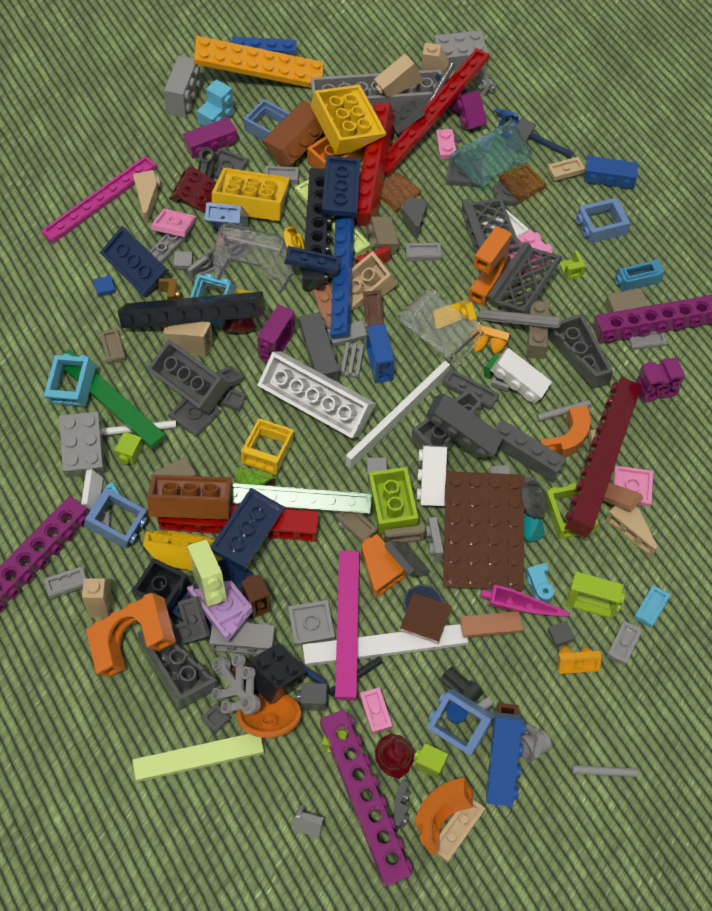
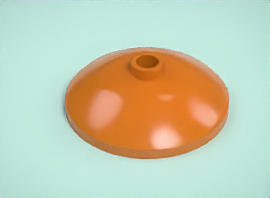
[237,693,301,738]

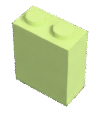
[187,539,227,607]

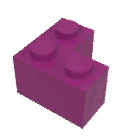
[450,90,487,129]

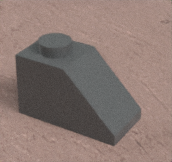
[400,196,428,238]

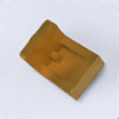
[158,278,180,300]

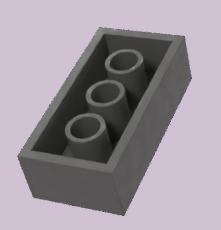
[147,339,231,414]

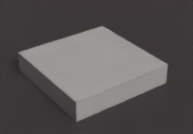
[288,600,335,647]

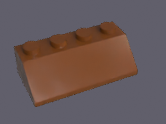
[261,100,324,167]
[147,475,232,520]

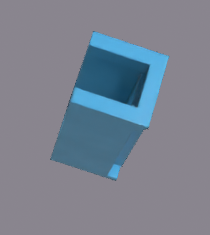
[615,258,664,292]

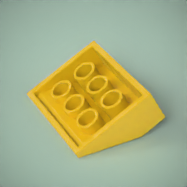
[310,84,386,155]
[212,168,290,221]

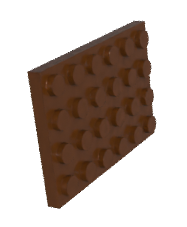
[443,471,525,592]

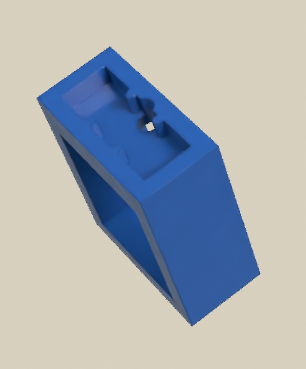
[366,324,394,384]

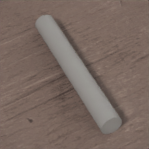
[536,400,591,421]
[572,765,638,777]

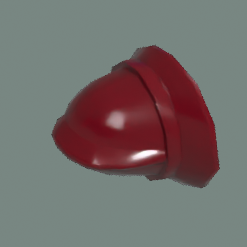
[223,317,256,333]
[375,733,414,779]

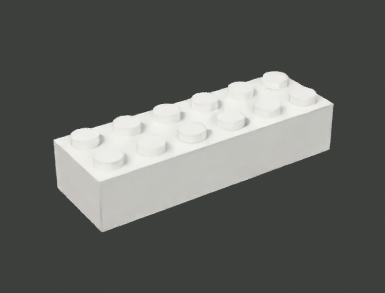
[257,352,376,438]

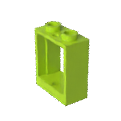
[545,483,599,540]
[565,571,626,619]

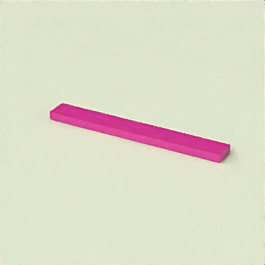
[41,155,157,244]
[335,551,359,700]

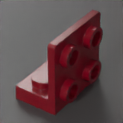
[169,165,217,212]

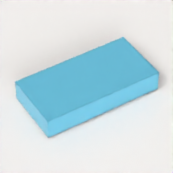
[634,585,671,628]

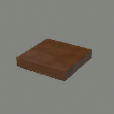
[400,593,452,644]

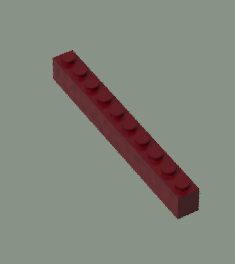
[564,376,642,538]

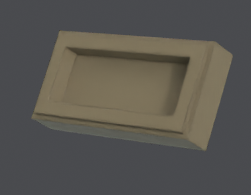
[99,328,126,365]
[336,512,377,543]
[384,525,425,543]

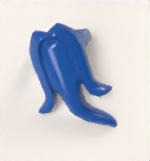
[494,109,519,136]

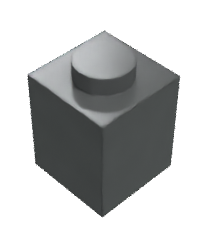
[296,683,327,711]

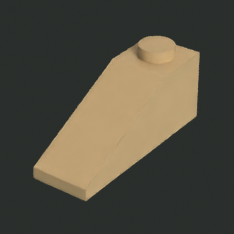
[133,170,160,224]
[606,505,658,558]

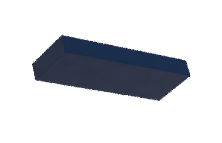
[284,246,341,275]

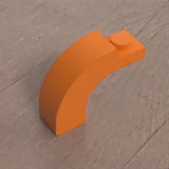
[540,405,591,458]
[415,777,473,854]

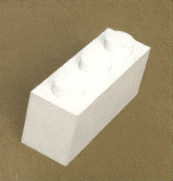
[490,348,552,404]
[417,445,447,506]

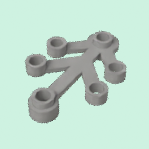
[211,654,260,715]

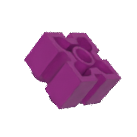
[636,357,685,403]

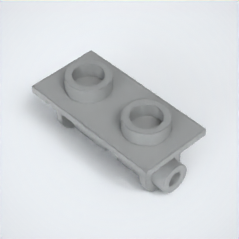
[473,67,496,96]

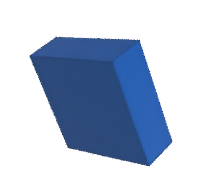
[94,275,115,297]

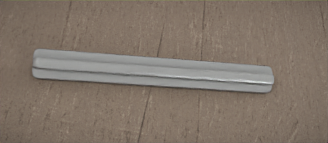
[478,309,561,328]

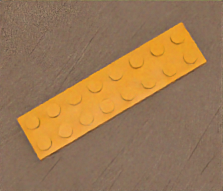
[193,36,323,88]

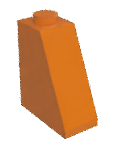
[361,534,407,599]

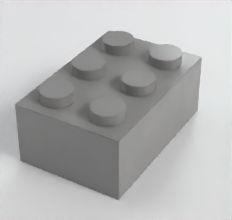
[434,30,488,71]
[164,55,201,118]
[59,412,105,477]

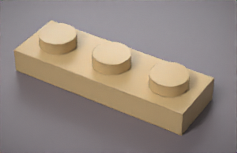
[435,799,486,863]

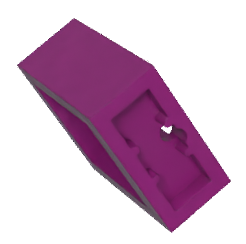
[257,304,295,362]

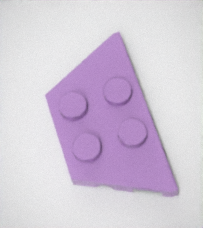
[187,581,253,642]

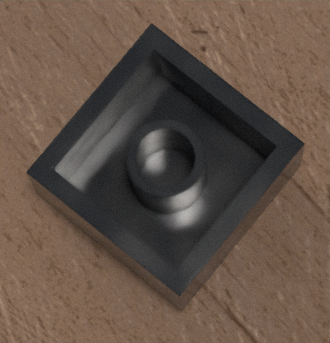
[131,558,192,618]
[247,643,307,704]

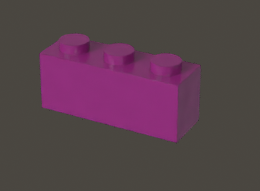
[183,117,238,159]

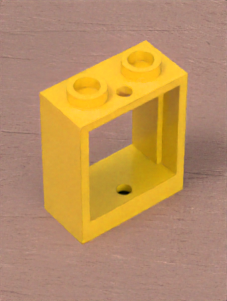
[241,418,294,475]

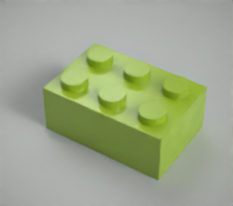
[368,467,418,535]

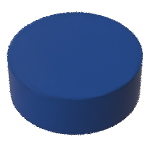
[446,702,468,724]

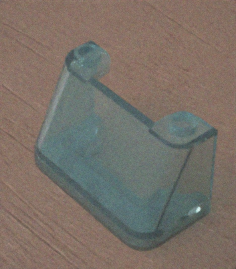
[449,119,532,187]

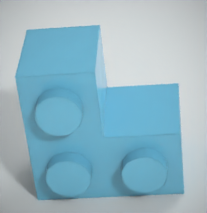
[197,79,234,126]

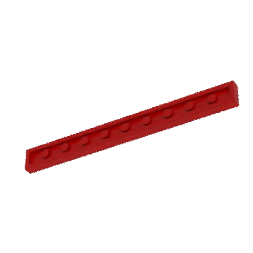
[385,48,490,176]

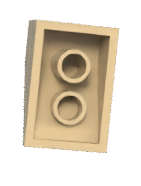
[332,251,399,311]

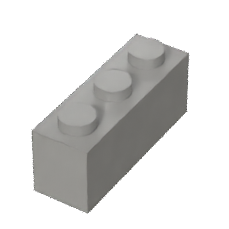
[209,621,275,655]

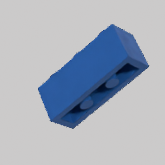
[583,155,638,189]

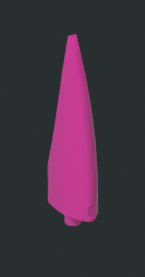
[480,585,570,616]

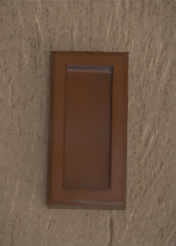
[363,290,384,328]

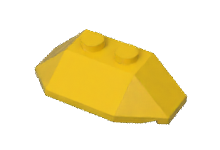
[143,530,222,571]

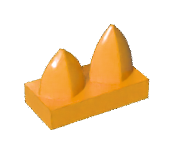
[472,324,510,354]
[557,645,602,674]

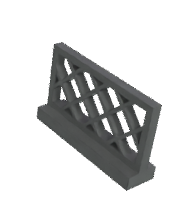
[461,198,521,253]
[487,242,562,314]

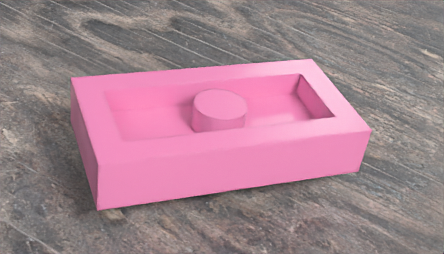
[436,129,457,160]
[359,687,392,734]

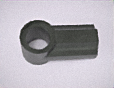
[197,147,218,179]
[440,666,483,702]

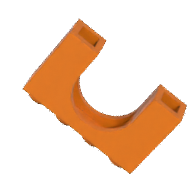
[468,226,512,307]
[86,593,176,678]

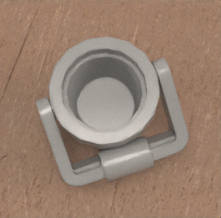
[520,724,552,763]

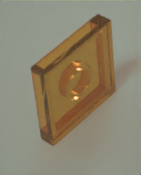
[499,162,547,201]
[380,172,422,213]

